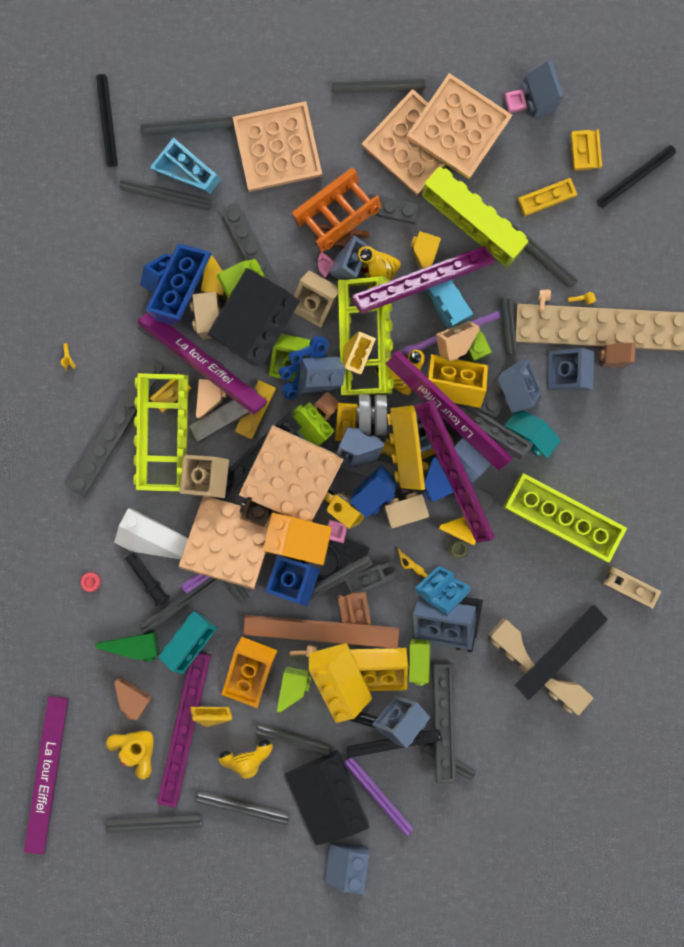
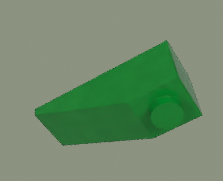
[95,631,160,662]

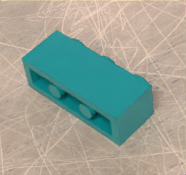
[158,611,218,675]

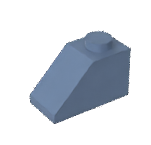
[330,235,368,280]

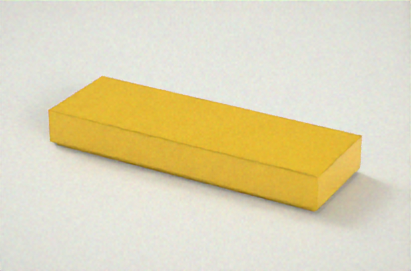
[517,178,577,217]

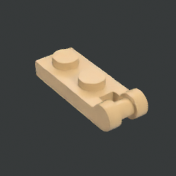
[603,567,662,609]

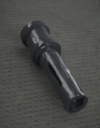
[125,552,170,607]

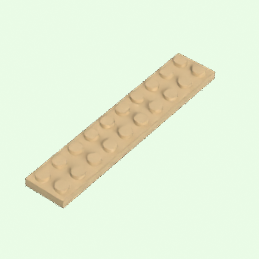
[515,304,684,352]

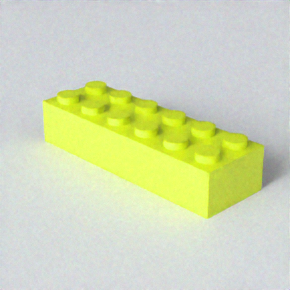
[421,166,528,268]
[502,473,627,563]

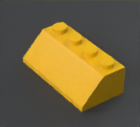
[387,405,425,490]
[309,643,372,723]
[350,648,408,691]

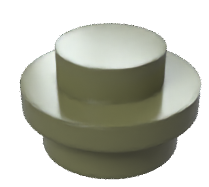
[449,539,468,559]

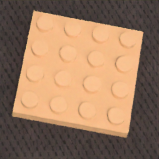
[406,73,512,180]
[362,89,446,196]
[233,101,322,192]
[239,425,344,522]
[179,496,272,589]

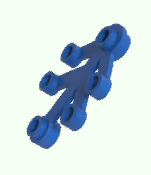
[279,336,329,400]

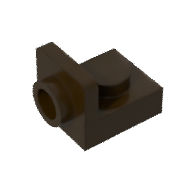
[240,497,271,527]

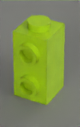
[292,402,334,446]
[409,639,431,685]

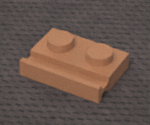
[338,592,372,625]

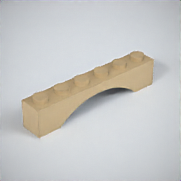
[488,618,594,716]

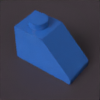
[140,253,172,293]
[421,457,454,502]

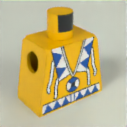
[324,490,365,529]

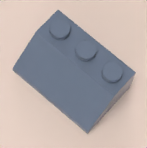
[413,597,476,650]

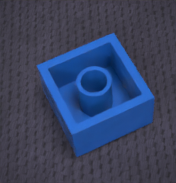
[350,465,397,518]
[265,555,320,606]

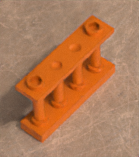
[292,167,382,253]

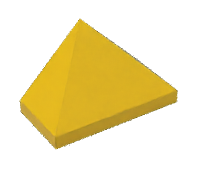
[343,331,376,374]
[437,516,476,545]
[190,707,232,727]

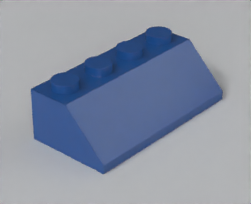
[146,244,211,325]

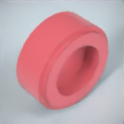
[80,572,101,592]

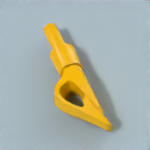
[398,548,428,578]

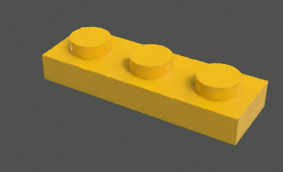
[235,380,276,440]

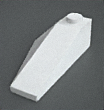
[114,508,188,559]

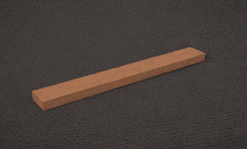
[244,615,399,648]

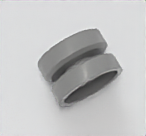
[357,394,387,436]

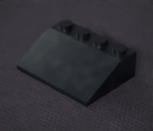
[207,268,300,367]
[285,750,370,846]

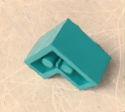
[504,410,561,459]

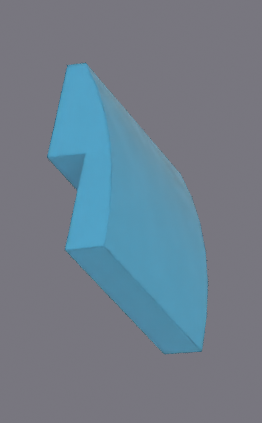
[415,566,471,615]

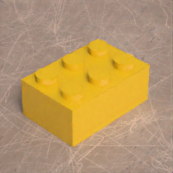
[426,354,488,408]

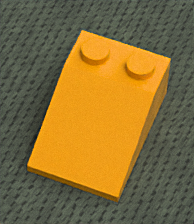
[263,513,332,566]
[221,637,278,708]

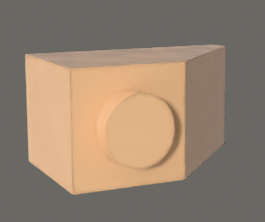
[436,321,480,361]
[196,379,227,419]

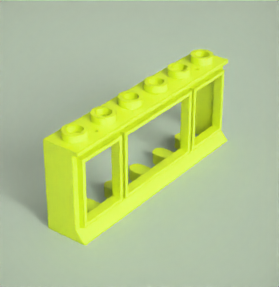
[338,276,394,397]
[133,373,189,492]

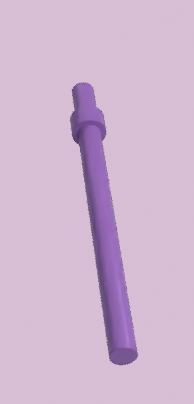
[391,311,501,357]

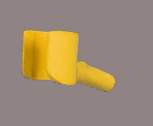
[568,292,596,305]
[61,343,76,371]

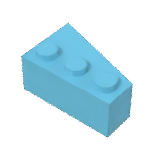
[150,137,222,194]
[425,280,473,329]

